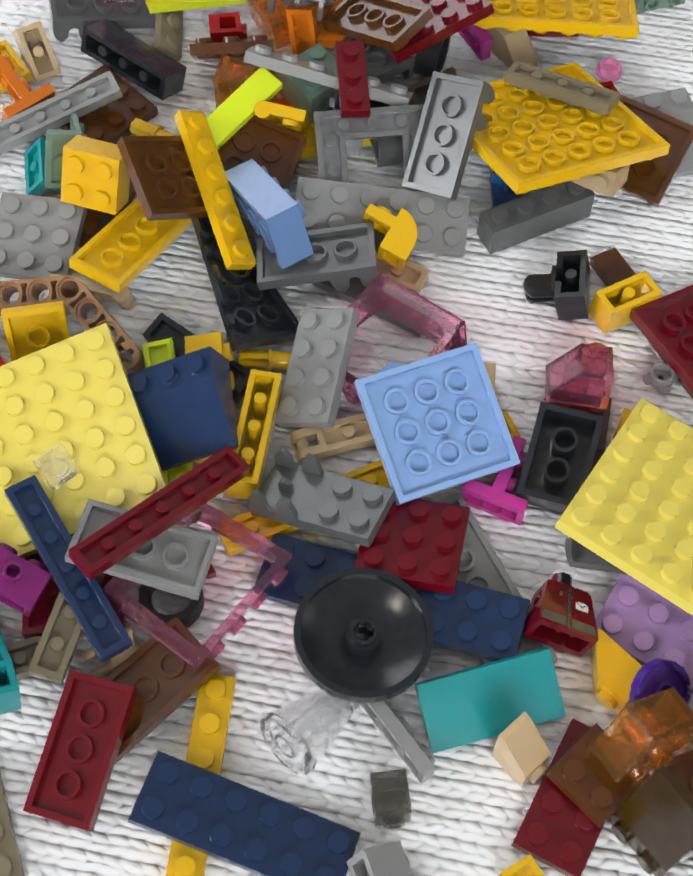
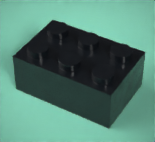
[516,401,605,513]

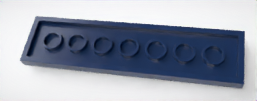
[252,533,530,662]

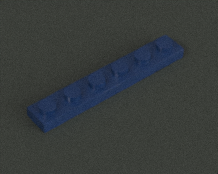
[4,475,133,663]

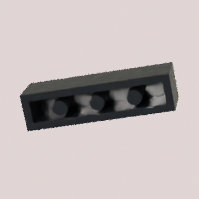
[81,18,187,100]

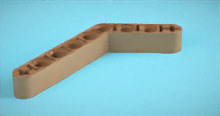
[0,275,145,374]

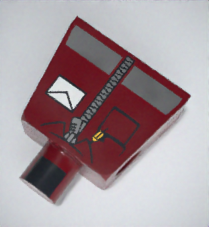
[523,572,598,657]

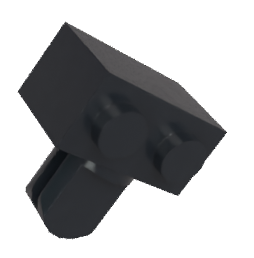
[523,250,591,320]

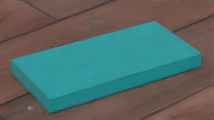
[414,647,566,754]

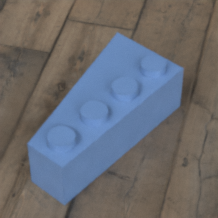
[225,159,314,269]

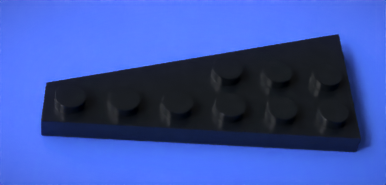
[191,218,299,352]

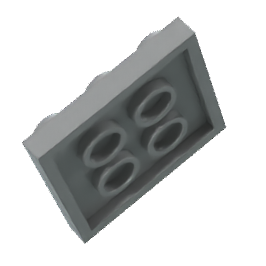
[0,192,88,280]

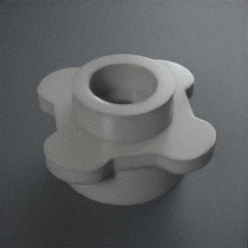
[642,362,679,394]

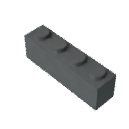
[477,181,595,255]

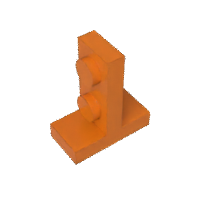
[286,3,333,55]
[0,52,55,121]

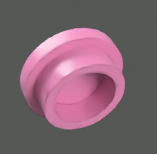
[595,57,622,82]

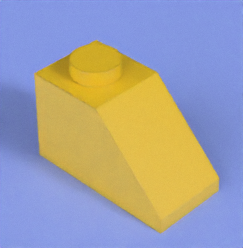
[589,271,662,334]
[590,628,642,715]

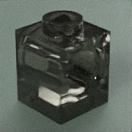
[369,769,412,829]

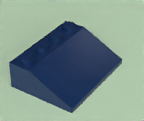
[127,346,239,471]

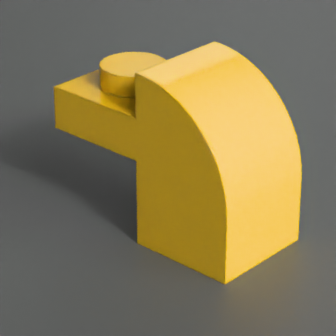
[362,203,418,271]

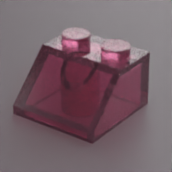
[544,342,614,410]

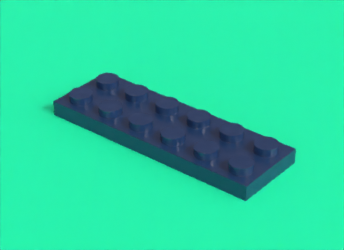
[128,751,361,876]

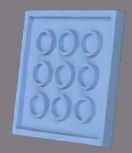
[354,342,520,506]

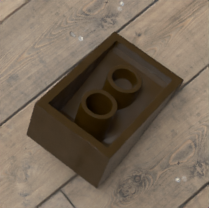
[609,765,693,876]

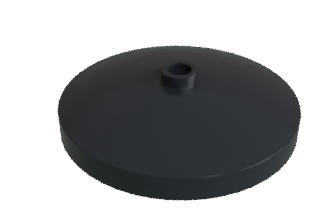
[293,568,434,703]

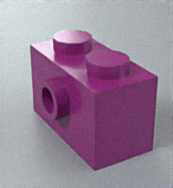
[0,543,51,617]

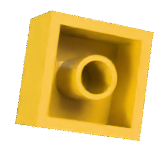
[61,135,130,215]

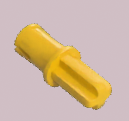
[130,118,178,136]
[238,348,291,372]

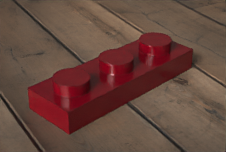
[334,41,371,118]

